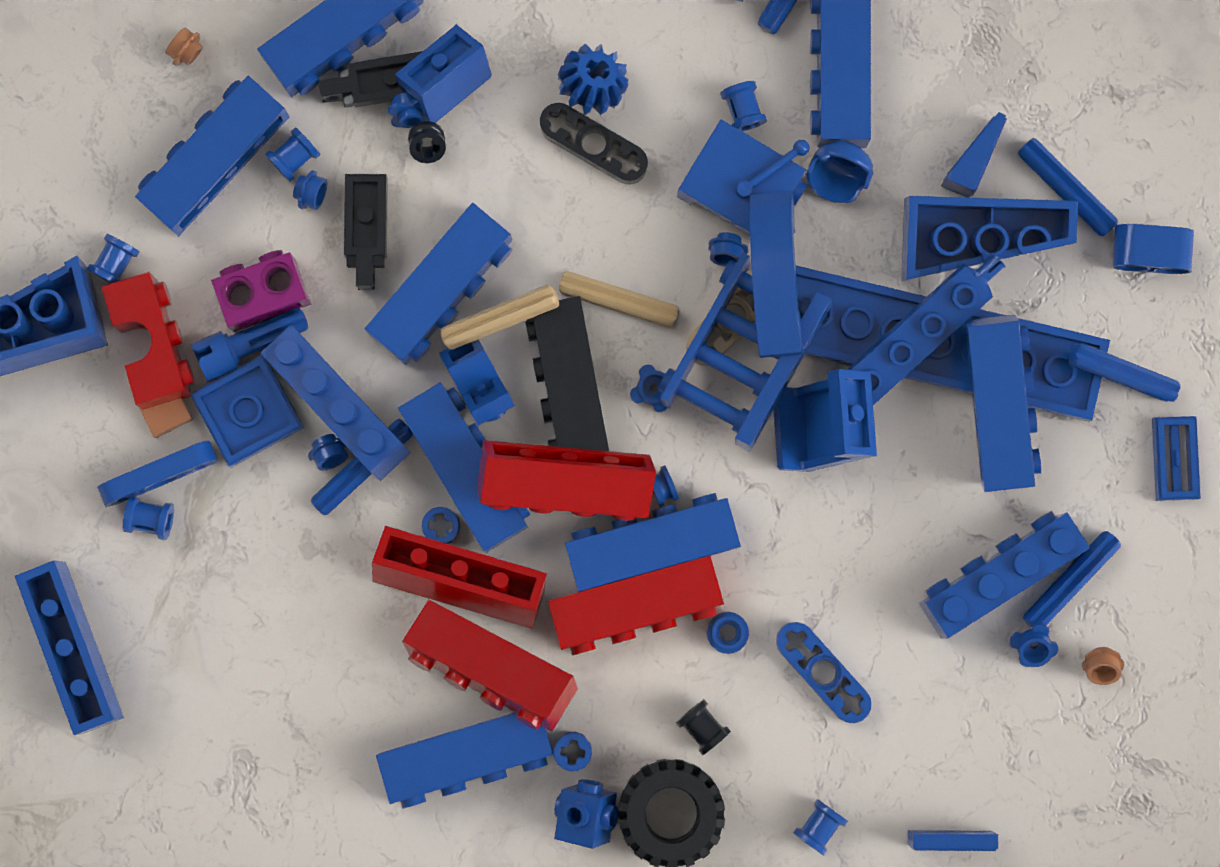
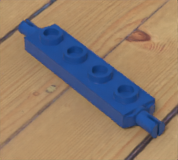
[847,253,1006,405]

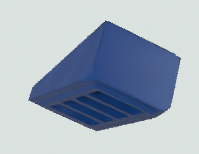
[941,112,1007,198]

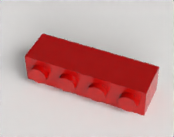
[477,440,656,521]
[372,526,547,629]
[548,555,724,656]
[402,599,578,732]

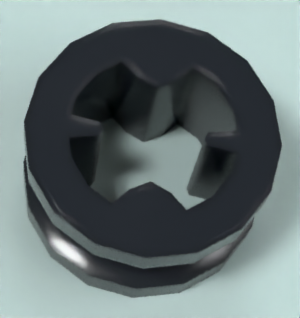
[408,121,446,164]

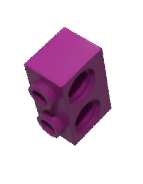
[211,250,312,332]

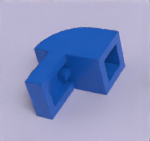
[439,339,515,426]

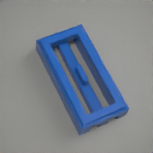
[1152,416,1201,501]
[908,830,998,851]

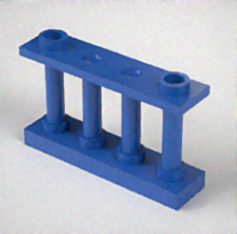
[658,252,832,452]

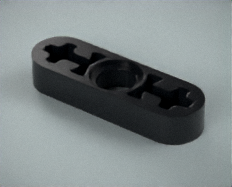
[540,103,648,185]

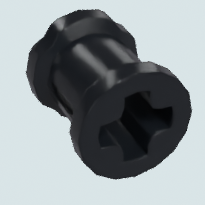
[676,699,731,755]

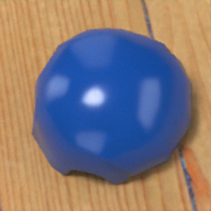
[806,140,874,203]

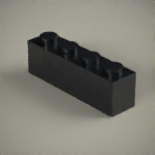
[525,296,609,451]

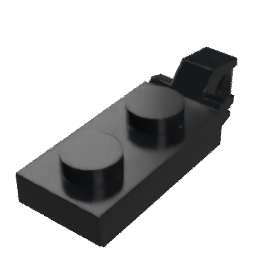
[318,51,423,108]
[344,174,388,290]

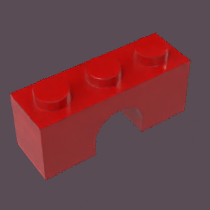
[101,272,195,410]

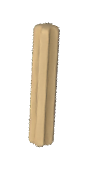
[559,271,679,328]
[441,284,559,350]

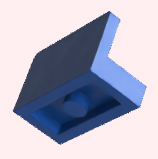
[395,24,492,123]

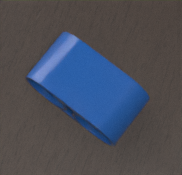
[1113,224,1194,274]

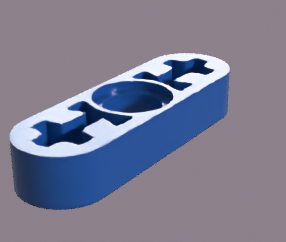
[97,441,218,507]
[776,622,871,723]

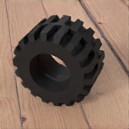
[618,759,725,867]

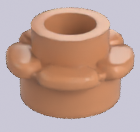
[165,27,203,66]
[1082,647,1124,685]

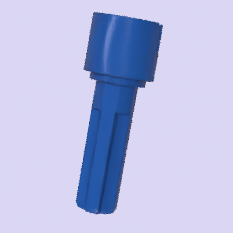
[190,308,309,382]

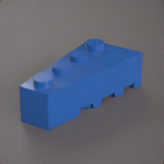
[901,196,1078,281]
[0,255,108,376]

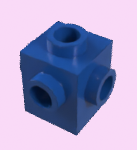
[554,779,619,849]

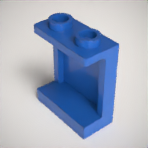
[677,119,807,235]
[773,369,877,472]

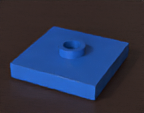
[190,355,304,468]

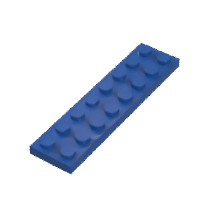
[796,265,1110,422]

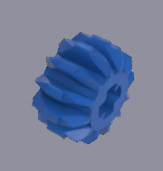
[558,43,629,116]

